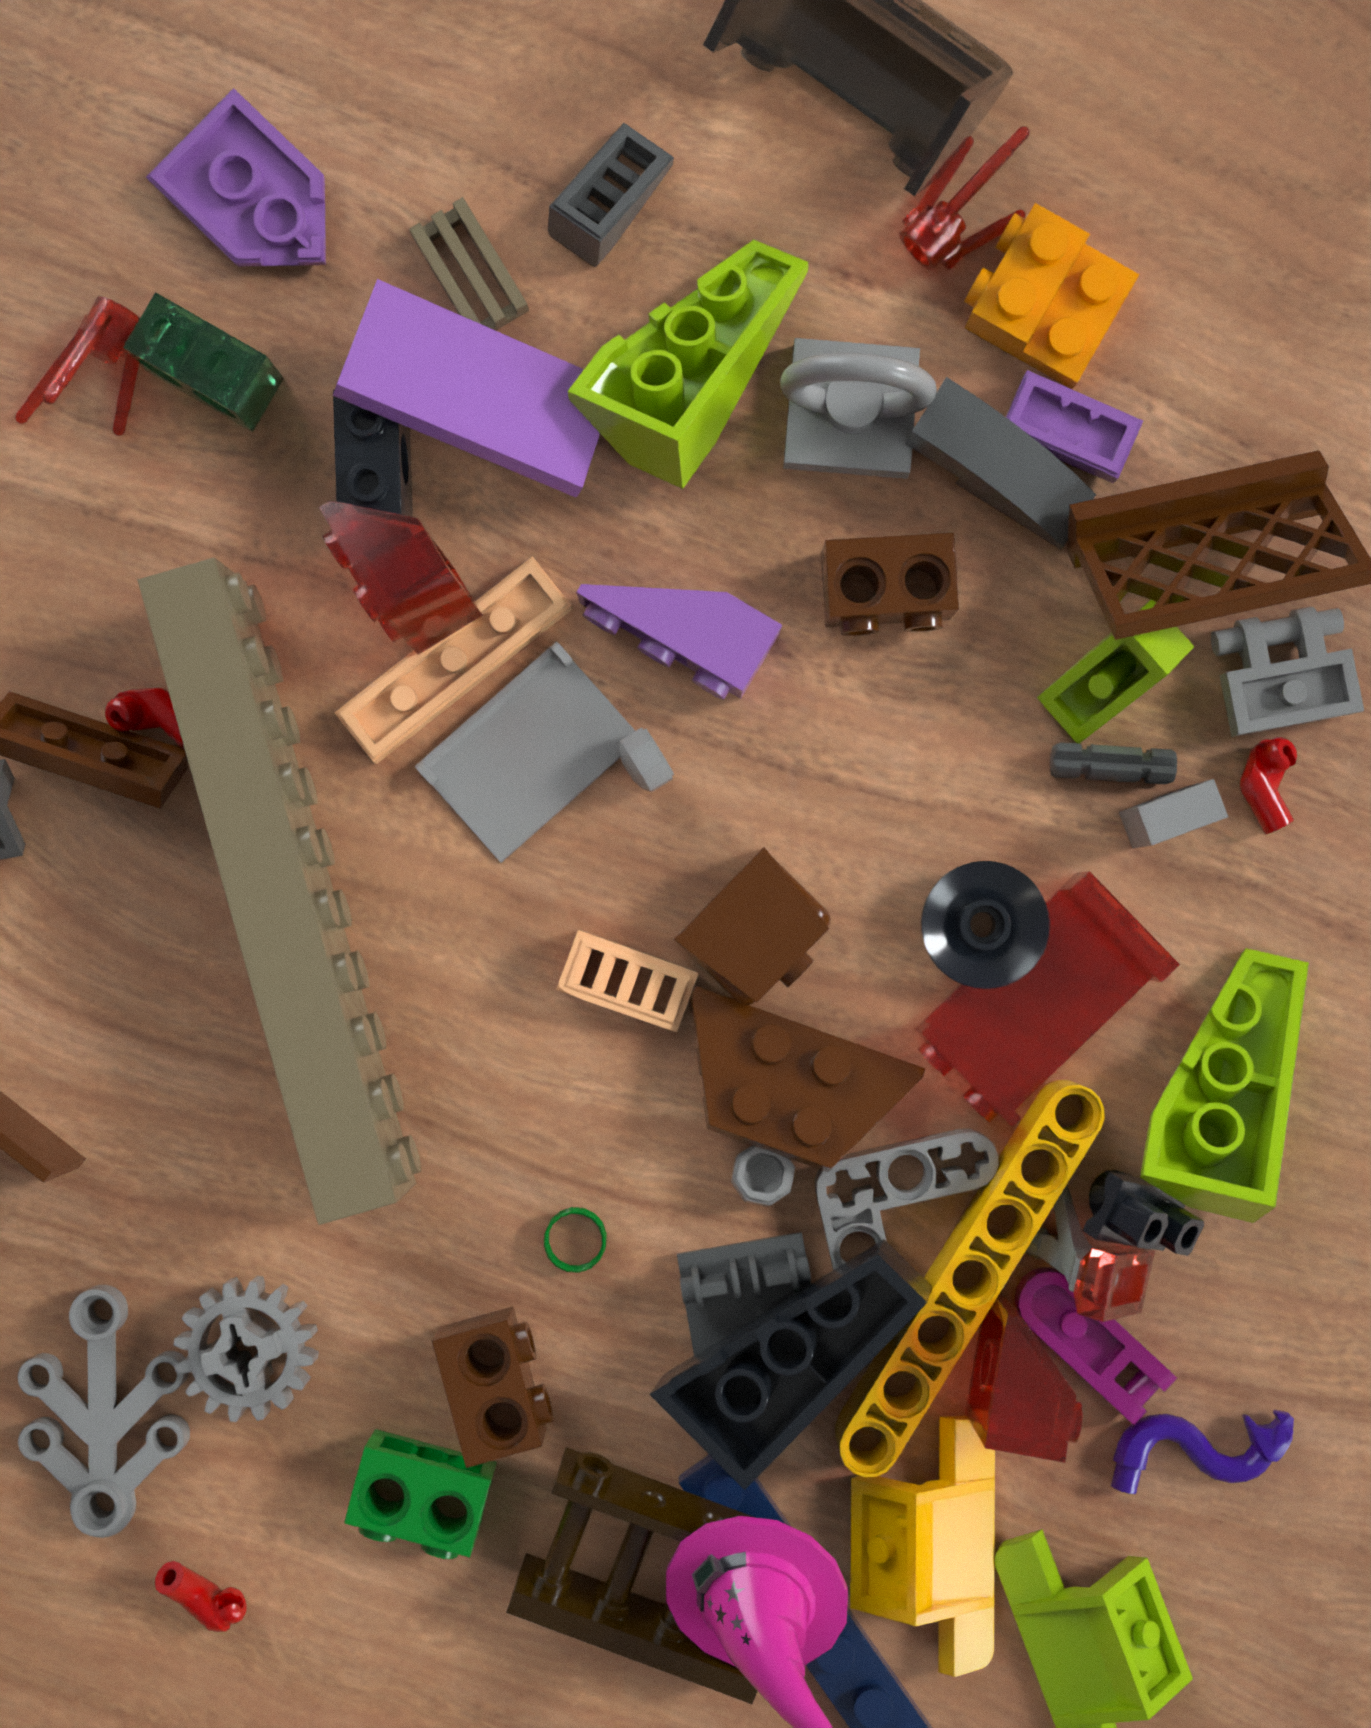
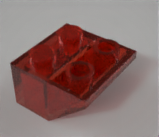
[319,501,483,655]

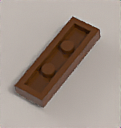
[0,691,188,809]

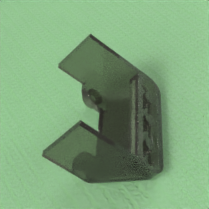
[703,0,1013,196]

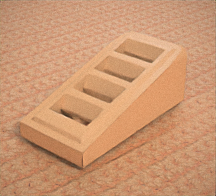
[556,930,699,1032]

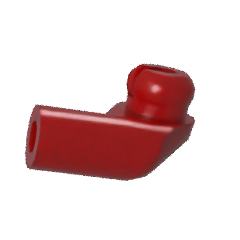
[105,687,185,749]

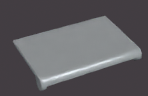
[415,641,635,863]

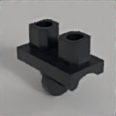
[1082,1170,1204,1256]

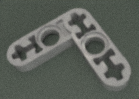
[815,1129,999,1270]

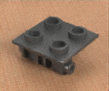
[677,1232,811,1363]

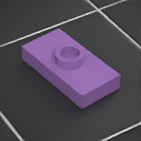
[1006,370,1143,483]

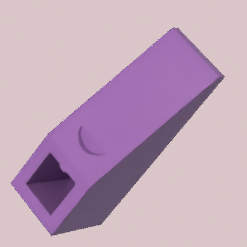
[576,584,782,700]

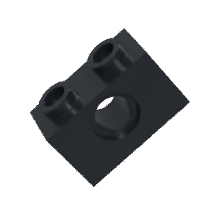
[333,390,413,535]

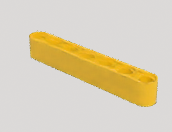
[835,1080,1105,1478]

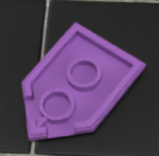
[146,88,326,267]

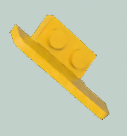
[850,1416,995,1677]

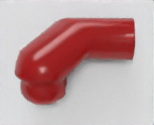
[1240,737,1297,835]
[155,1561,247,1632]

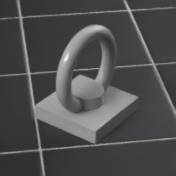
[780,338,937,479]

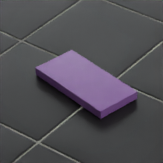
[333,279,600,497]

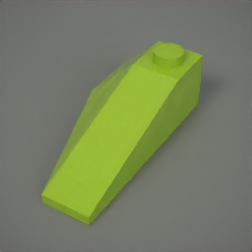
[567,240,808,489]
[1140,948,1309,1223]

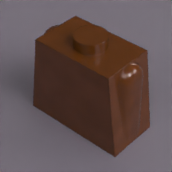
[674,847,831,1005]

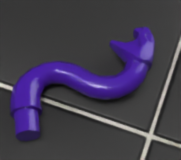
[1111,1410,1294,1494]

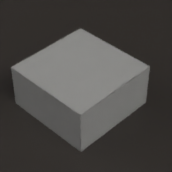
[1119,779,1228,849]

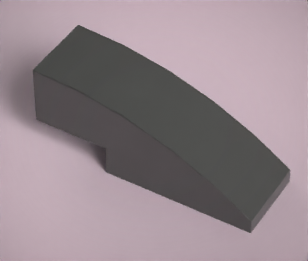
[906,377,1096,550]

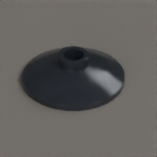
[921,861,1050,989]

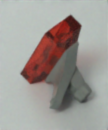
[1025,1187,1155,1322]

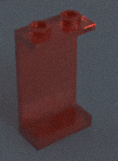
[914,871,1180,1127]

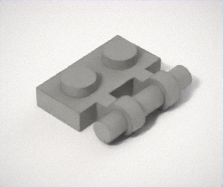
[1211,607,1364,737]

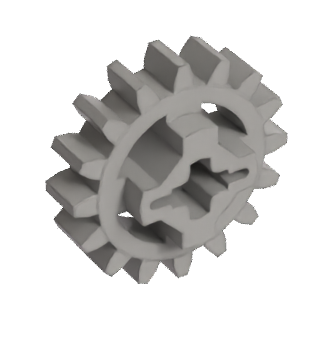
[174,1276,319,1422]

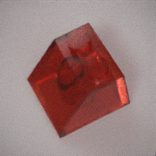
[965,1292,1083,1463]

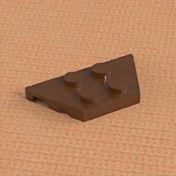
[689,986,926,1172]

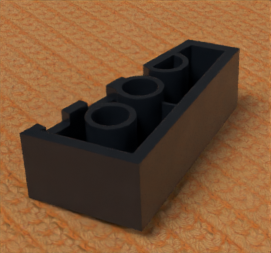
[649,1239,931,1490]

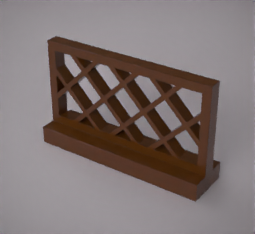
[1067,450,1371,640]

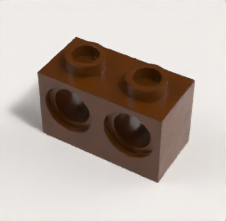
[821,532,959,636]
[432,1306,554,1468]

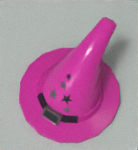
[666,1516,848,1728]

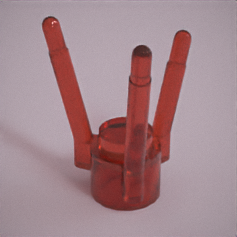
[899,126,1030,271]
[15,296,149,436]

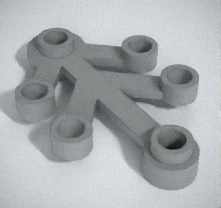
[18,1285,190,1538]

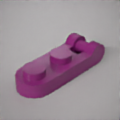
[1014,1267,1177,1425]

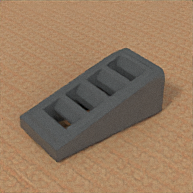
[548,123,674,267]

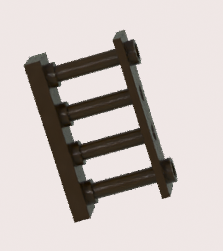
[506,1447,785,1704]

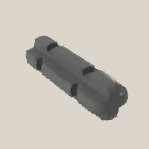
[1050,742,1177,784]

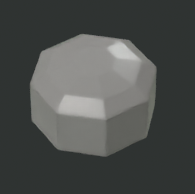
[619,727,674,792]
[731,1145,795,1207]

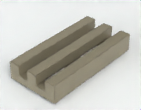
[409,197,529,331]

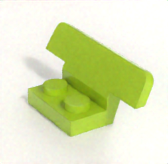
[994,1529,1193,1728]

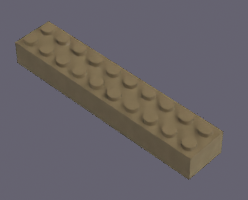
[137,558,421,1225]

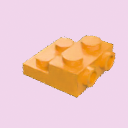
[964,203,1140,390]

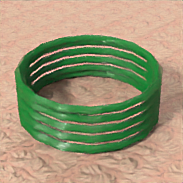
[544,1207,607,1273]

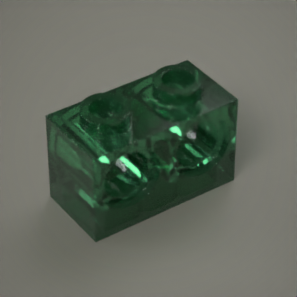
[123,292,284,432]

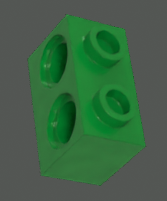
[344,1429,497,1559]

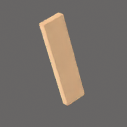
[335,556,573,764]

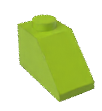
[1037,600,1194,744]

